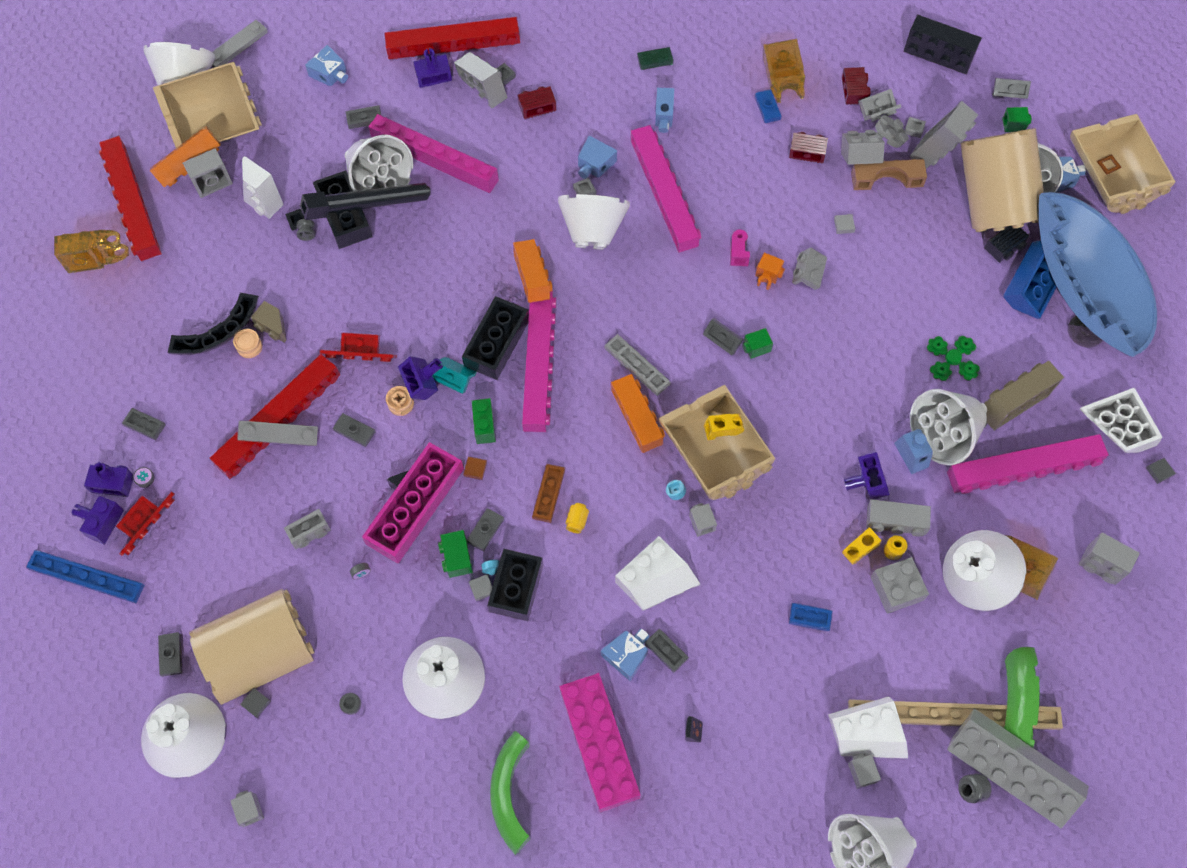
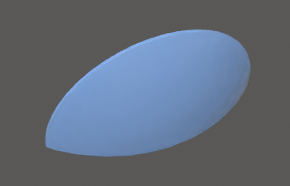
[1039,192,1157,357]

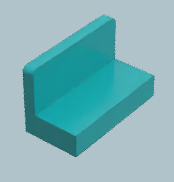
[433,357,477,394]

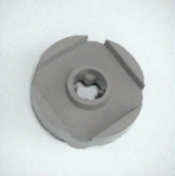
[875,115,909,148]

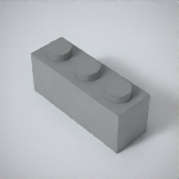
[866,499,931,537]

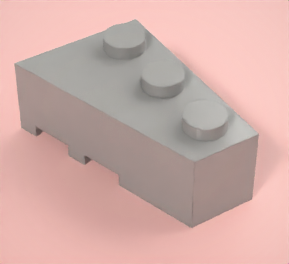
[454,52,507,109]

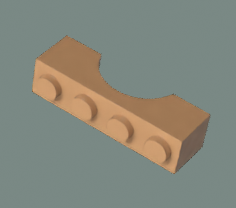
[851,159,927,190]

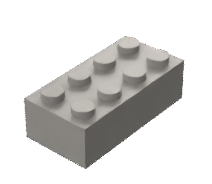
[910,101,978,169]

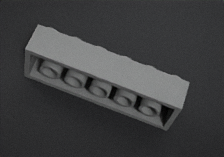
[947,708,1089,829]

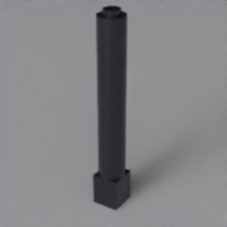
[300,183,431,220]

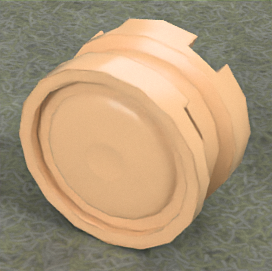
[233,329,263,358]
[386,386,414,416]

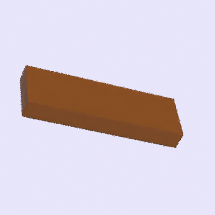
[532,464,565,523]

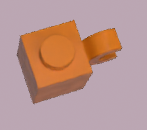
[755,252,785,290]

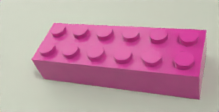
[362,442,464,564]
[559,673,641,813]

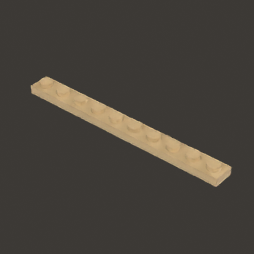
[848,700,1063,730]

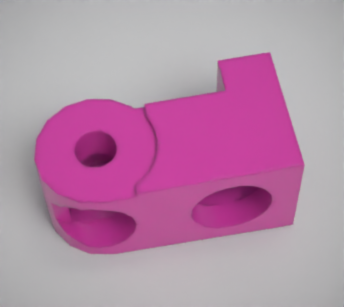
[730,230,750,266]

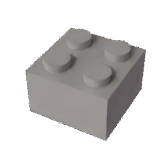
[841,130,885,165]
[183,148,233,198]
[1079,532,1140,585]
[870,557,929,614]

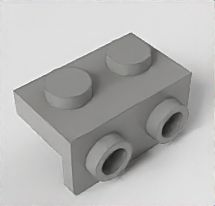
[858,89,901,122]
[792,247,827,290]
[284,509,331,549]

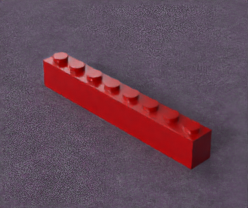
[384,17,520,59]
[99,136,162,261]
[209,354,340,479]

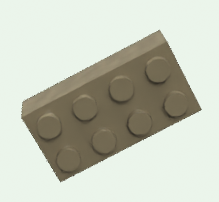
[984,360,1064,431]

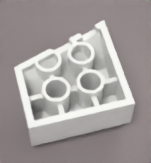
[242,156,284,219]
[1080,388,1163,453]
[615,536,700,611]
[828,696,908,758]

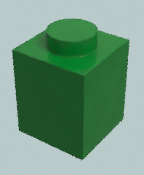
[1002,107,1032,132]
[742,328,773,359]

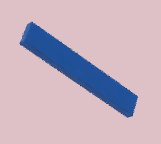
[26,550,145,604]

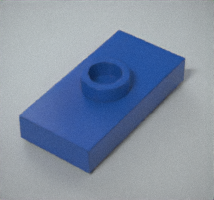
[754,89,782,123]
[789,603,833,632]

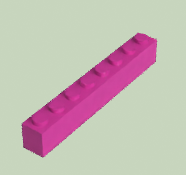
[369,114,499,193]
[631,125,701,253]
[522,291,556,432]
[947,434,1108,494]

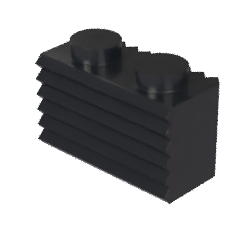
[984,225,1029,263]

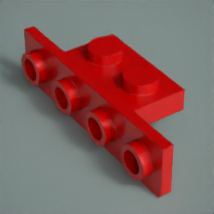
[319,333,397,362]
[116,492,175,557]

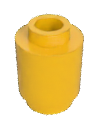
[565,503,589,534]
[884,535,907,560]

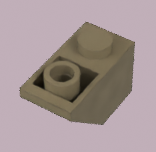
[251,301,286,343]

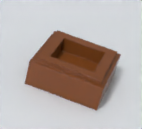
[1097,154,1122,175]
[463,457,487,480]

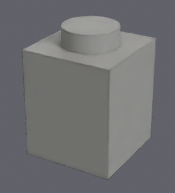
[689,503,717,537]
[848,753,881,789]
[230,791,264,827]

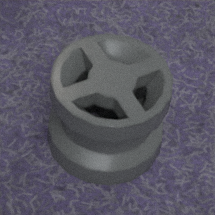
[297,219,315,241]

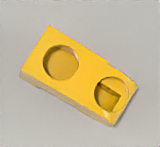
[704,414,745,441]
[842,527,882,565]

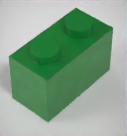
[471,398,496,444]
[438,530,473,578]

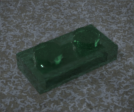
[637,47,673,70]

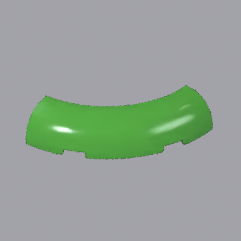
[1004,647,1040,748]
[490,731,530,855]

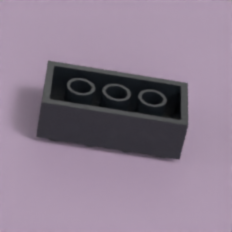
[903,14,982,75]
[313,170,373,249]
[462,296,529,380]

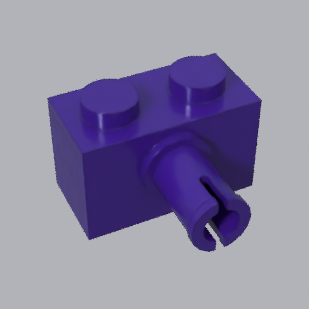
[413,49,452,88]
[398,356,443,400]
[844,452,890,500]
[84,462,133,497]
[72,496,124,545]

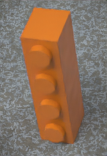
[150,126,220,187]
[513,239,553,303]
[611,374,665,453]

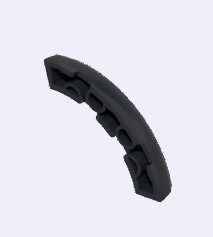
[167,292,259,355]

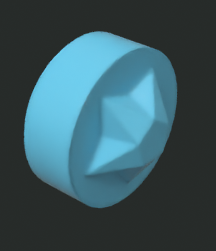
[666,480,686,500]
[481,560,500,575]

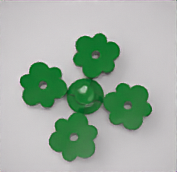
[927,336,980,381]

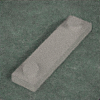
[212,20,268,68]
[604,334,671,396]
[237,421,318,446]

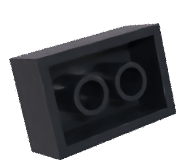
[487,549,544,621]

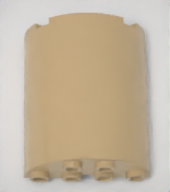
[153,62,262,148]
[1070,114,1176,214]
[960,128,1044,232]
[659,385,775,500]
[189,589,315,705]

